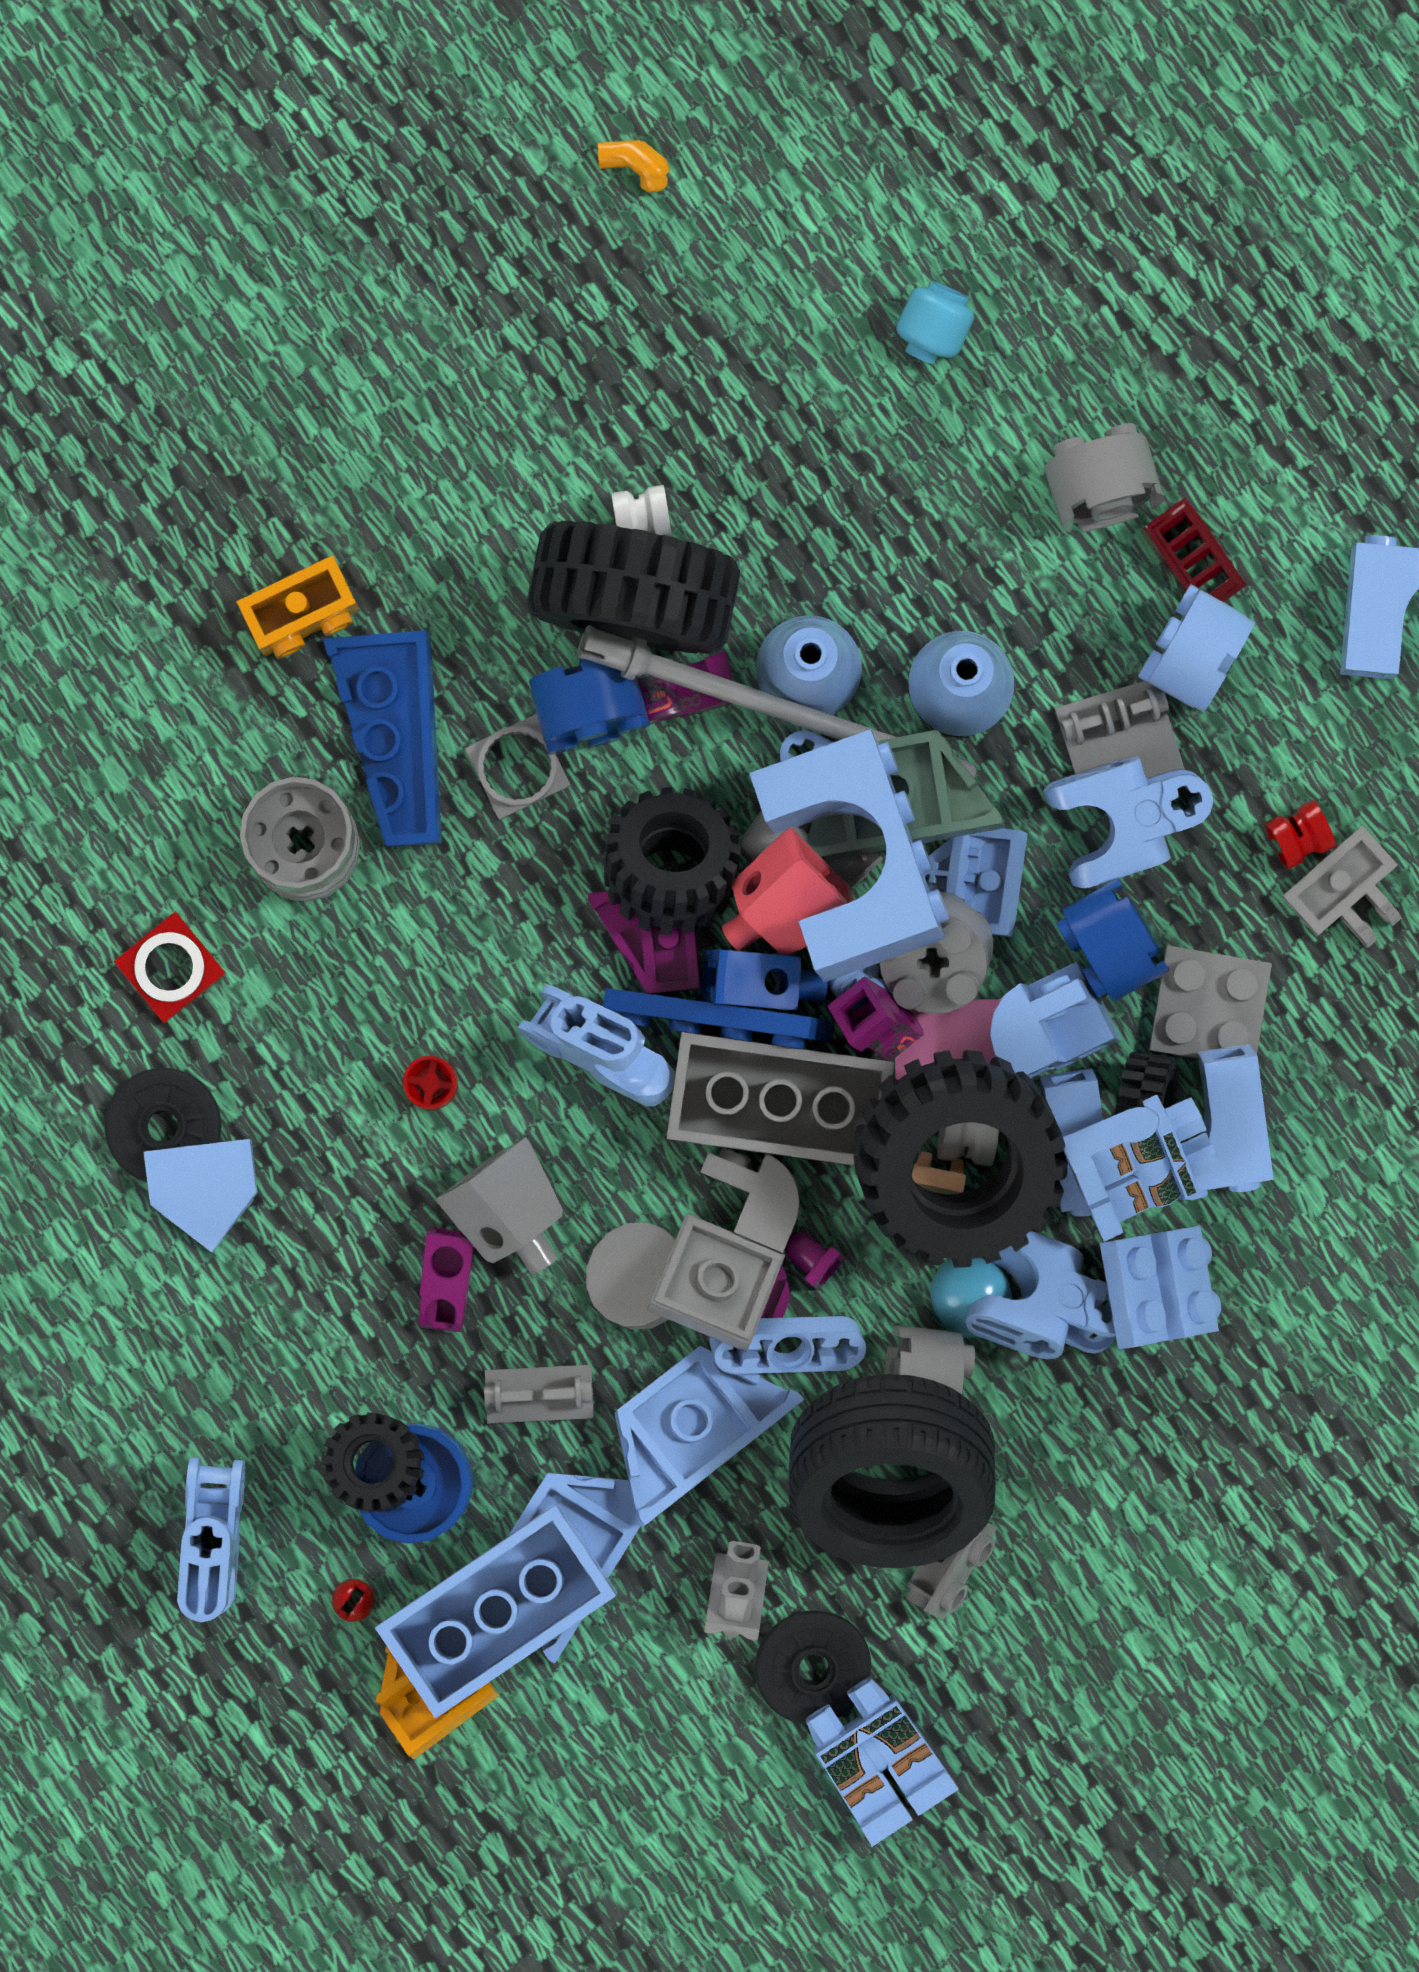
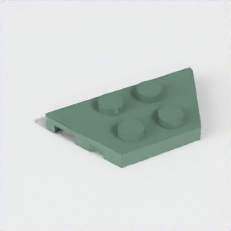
[808,730,1005,861]

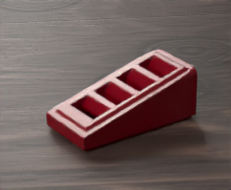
[1141,497,1247,602]

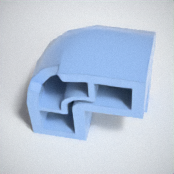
[990,962,1121,1080]

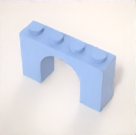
[1340,535,1419,679]
[749,729,949,982]
[1039,1044,1274,1217]

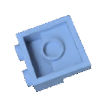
[1100,1225,1221,1350]

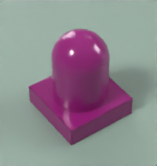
[785,1232,846,1291]

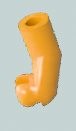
[598,140,670,192]

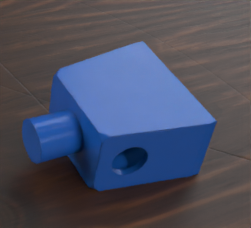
[700,949,828,1010]

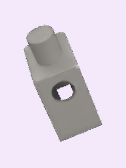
[436,1137,563,1275]

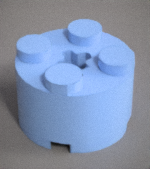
[1138,584,1255,712]

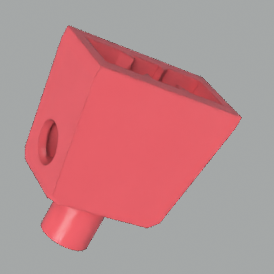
[722,827,854,956]

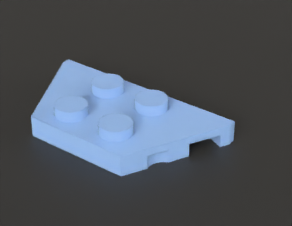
[614,1346,804,1528]
[508,1472,640,1664]

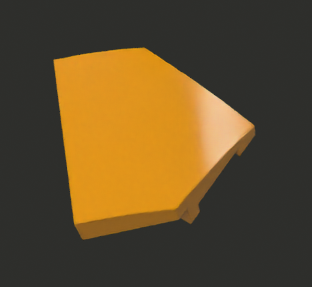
[375,1646,500,1759]

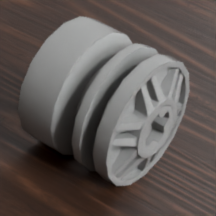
[240,777,361,902]

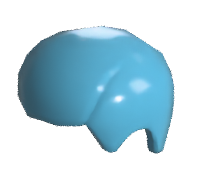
[930,1257,1012,1338]

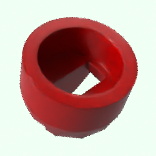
[332,1579,375,1622]

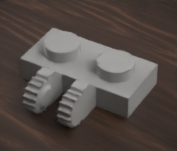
[1281,825,1401,948]

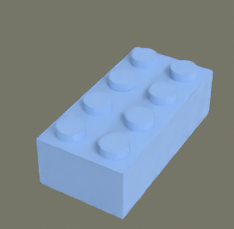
[375,1503,617,1719]

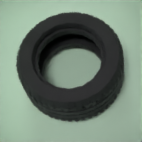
[789,1374,995,1568]

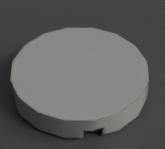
[586,1222,676,1330]

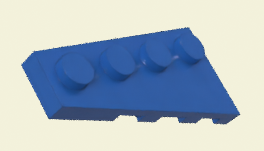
[322,630,442,847]
[603,988,835,1049]

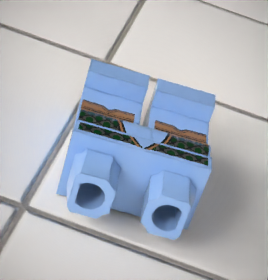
[1063,1095,1221,1242]
[805,1676,959,1847]

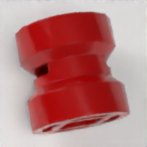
[1265,799,1336,870]
[403,1056,458,1110]

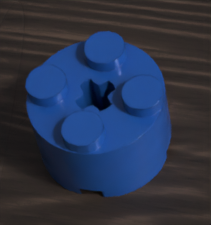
[529,659,650,755]
[1056,878,1170,1002]

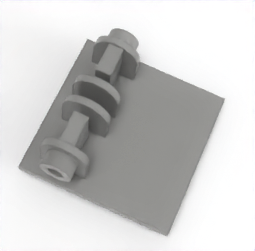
[1055,681,1185,810]

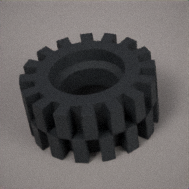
[1116,1052,1178,1114]
[321,1412,425,1512]

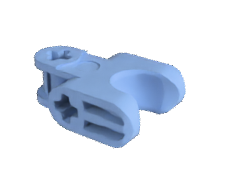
[1043,756,1213,888]
[516,984,676,1106]
[966,1231,1116,1359]
[177,1457,245,1622]

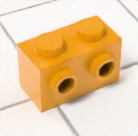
[236,555,360,659]

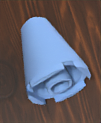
[756,615,862,715]
[909,631,1014,737]

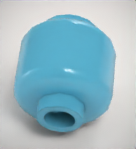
[896,281,974,364]

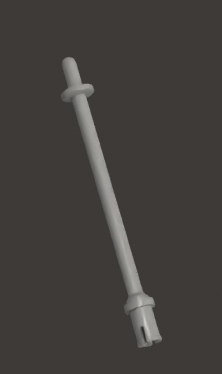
[577,625,976,778]

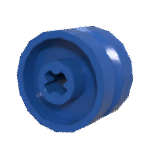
[355,1423,474,1544]

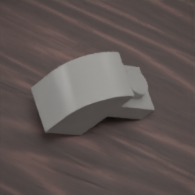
[700,1147,799,1253]

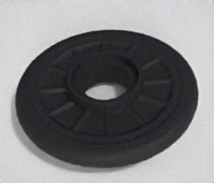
[105,1068,221,1182]
[755,1610,871,1724]

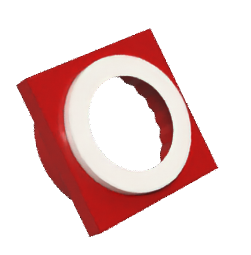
[114,911,226,1024]

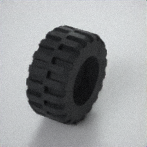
[527,521,740,654]
[853,1050,1068,1268]

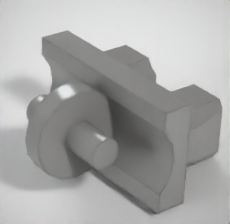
[704,1541,769,1641]

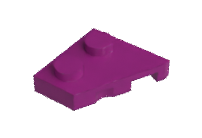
[588,891,702,994]

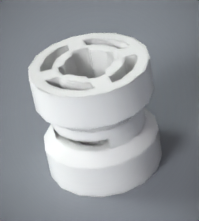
[611,485,672,537]
[937,1122,999,1167]

